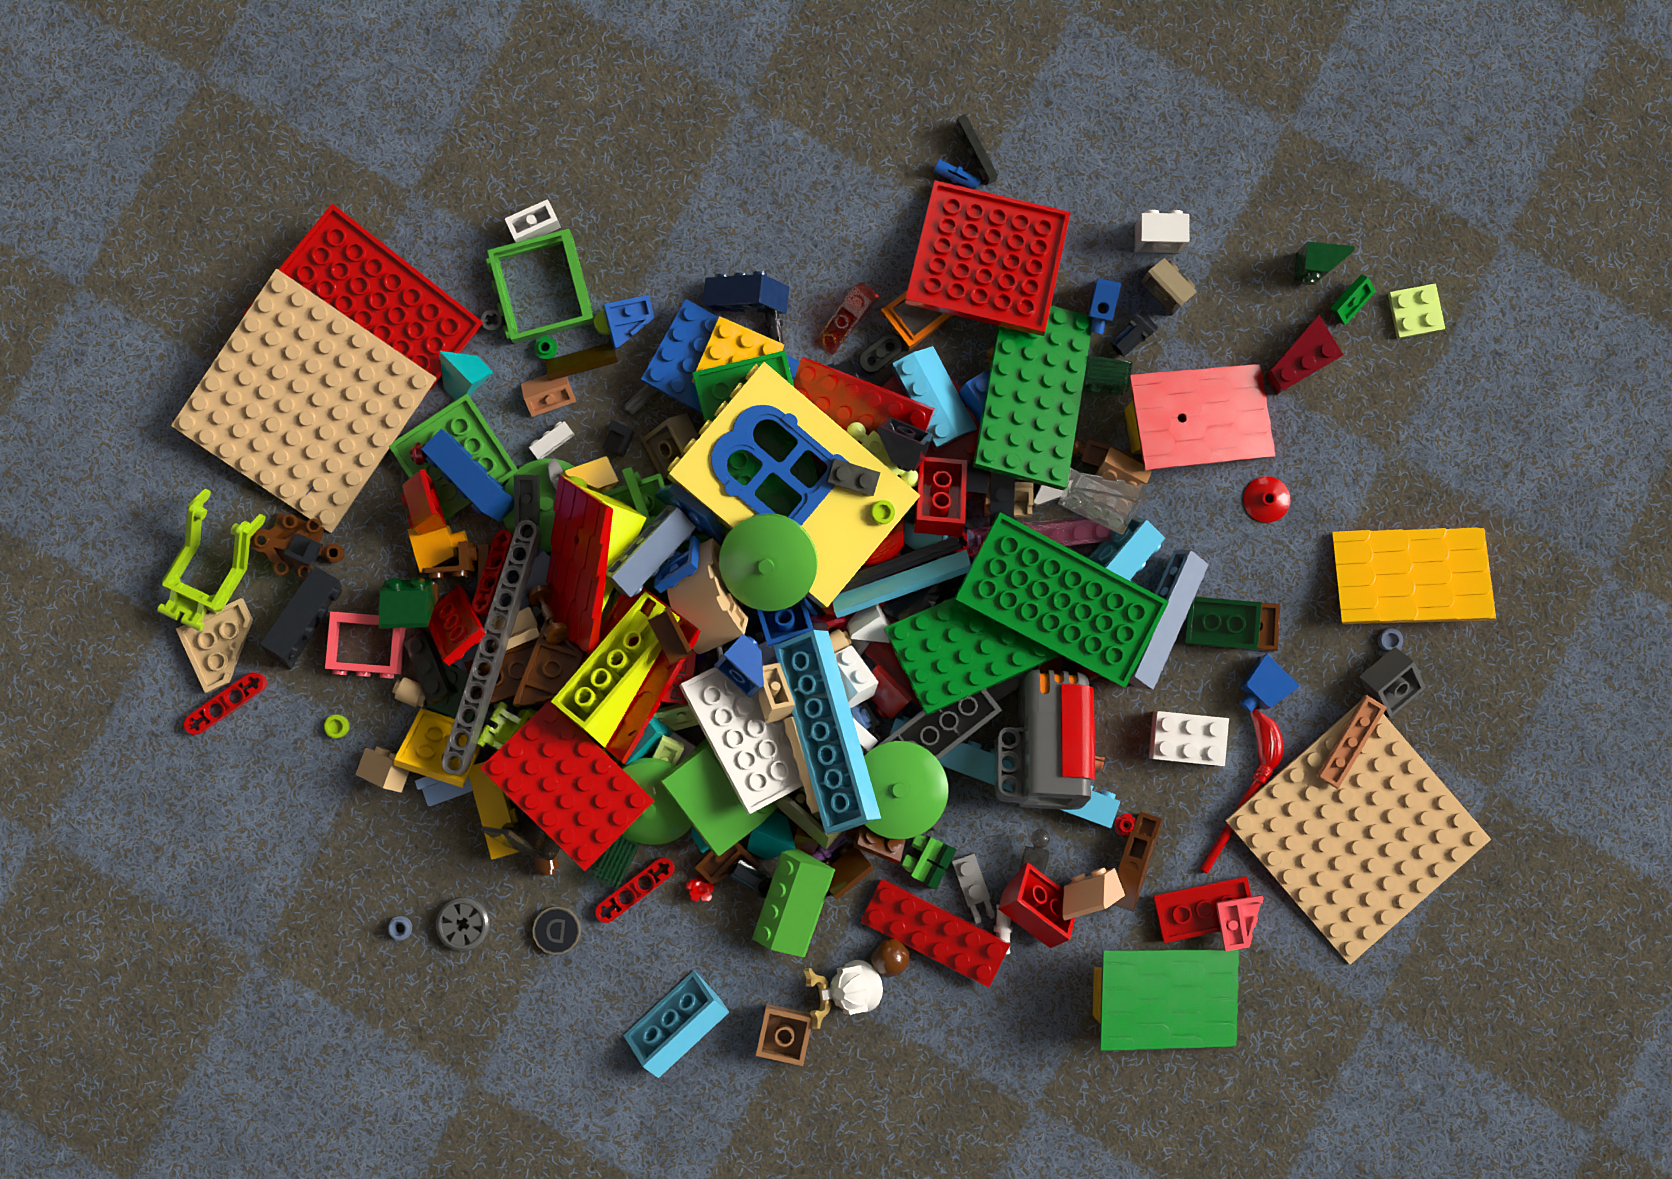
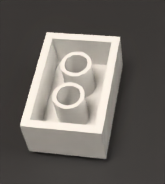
[1149,711,1229,766]

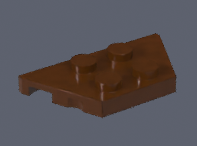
[513,620,584,707]

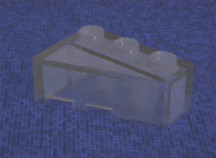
[1058,472,1147,535]

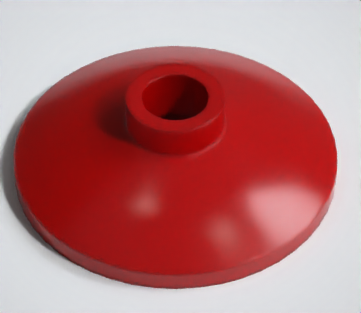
[1243,476,1290,523]

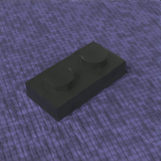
[826,458,881,496]

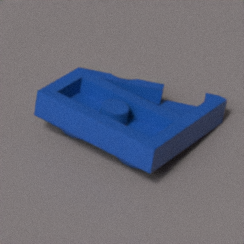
[602,295,655,349]
[654,535,701,593]

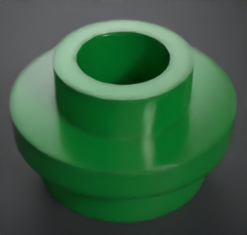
[534,336,558,360]

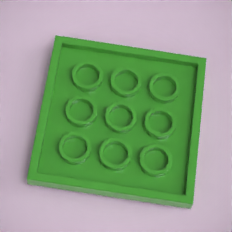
[389,394,519,522]

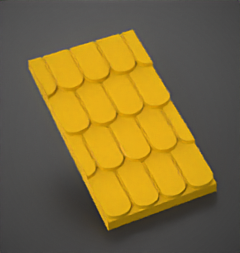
[1332,528,1496,624]

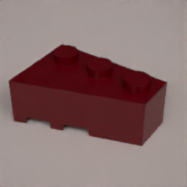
[1265,315,1344,395]

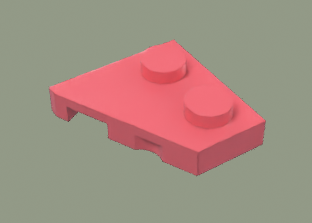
[1215,895,1263,951]

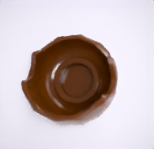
[871,938,909,978]

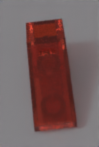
[815,282,879,355]

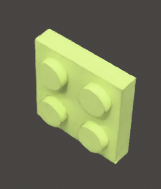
[1388,284,1445,339]

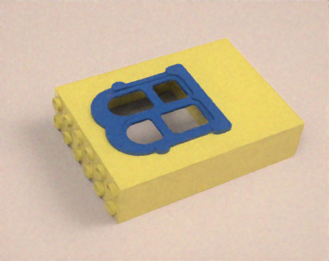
[667,362,920,608]

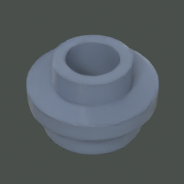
[388,916,412,940]

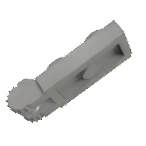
[952,853,995,924]

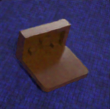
[422,541,479,580]
[845,824,906,864]

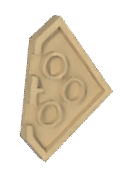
[176,598,253,693]

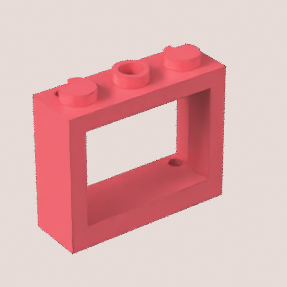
[325,612,405,679]

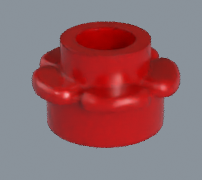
[1114,813,1137,837]

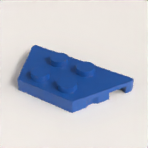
[655,483,726,547]

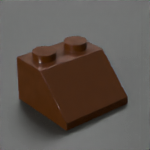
[825,843,874,900]

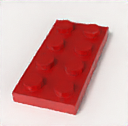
[428,584,486,666]
[1153,876,1258,943]

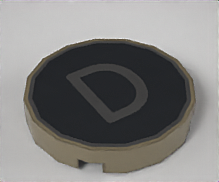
[533,906,581,955]

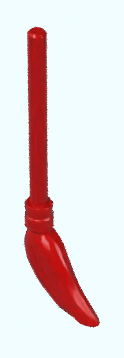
[863,516,905,567]
[1200,709,1284,874]

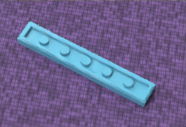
[832,550,971,618]

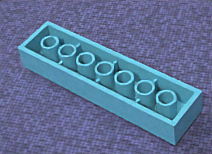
[774,630,881,834]

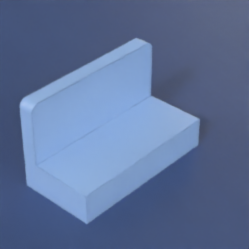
[415,776,473,806]

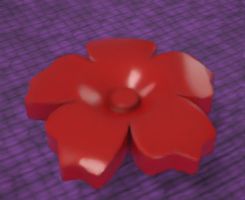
[685,875,714,903]

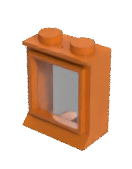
[880,290,953,351]

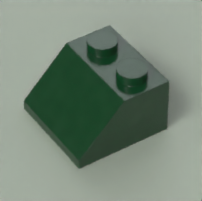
[1294,241,1355,285]
[379,577,436,629]

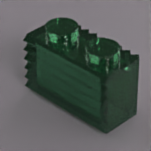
[1083,356,1133,396]
[591,835,640,888]

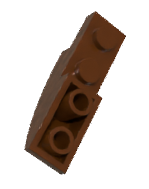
[1112,811,1163,912]

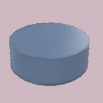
[1378,628,1403,652]

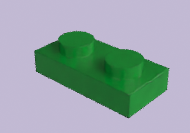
[1331,274,1376,325]

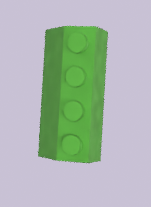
[752,849,835,957]

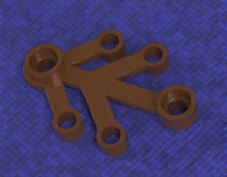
[250,514,345,579]

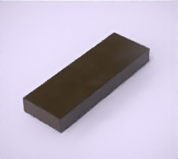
[545,343,618,380]

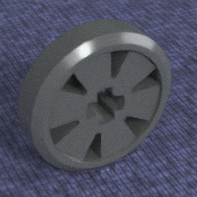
[436,897,490,951]

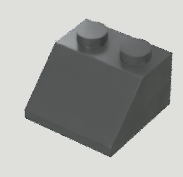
[1359,647,1426,718]

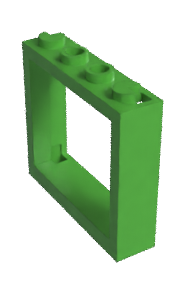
[486,229,595,344]

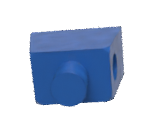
[1087,278,1121,335]
[1240,654,1300,713]

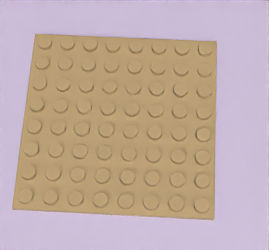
[171,269,437,533]
[1225,703,1491,965]

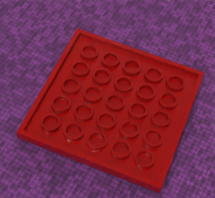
[905,180,1071,336]

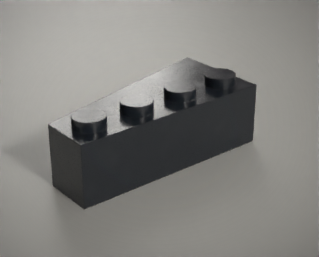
[260,566,342,669]

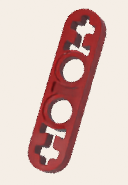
[472,530,513,617]
[184,672,267,735]
[595,857,675,923]

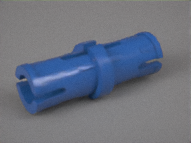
[933,159,981,190]

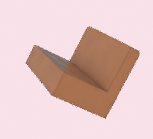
[521,374,576,417]

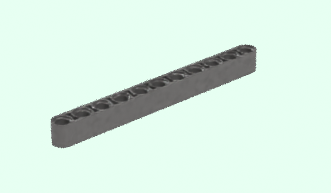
[442,520,542,776]

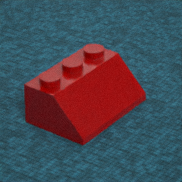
[998,862,1075,949]

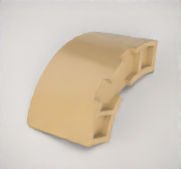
[667,538,748,654]

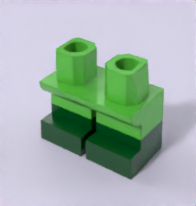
[901,835,957,890]

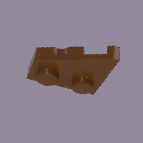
[694,842,761,884]

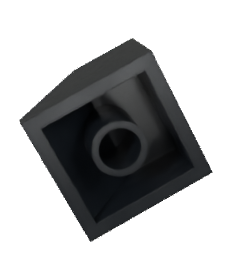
[877,416,933,472]

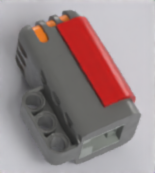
[994,669,1095,810]

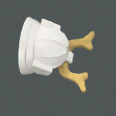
[804,960,883,1029]

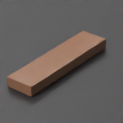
[1316,695,1387,789]

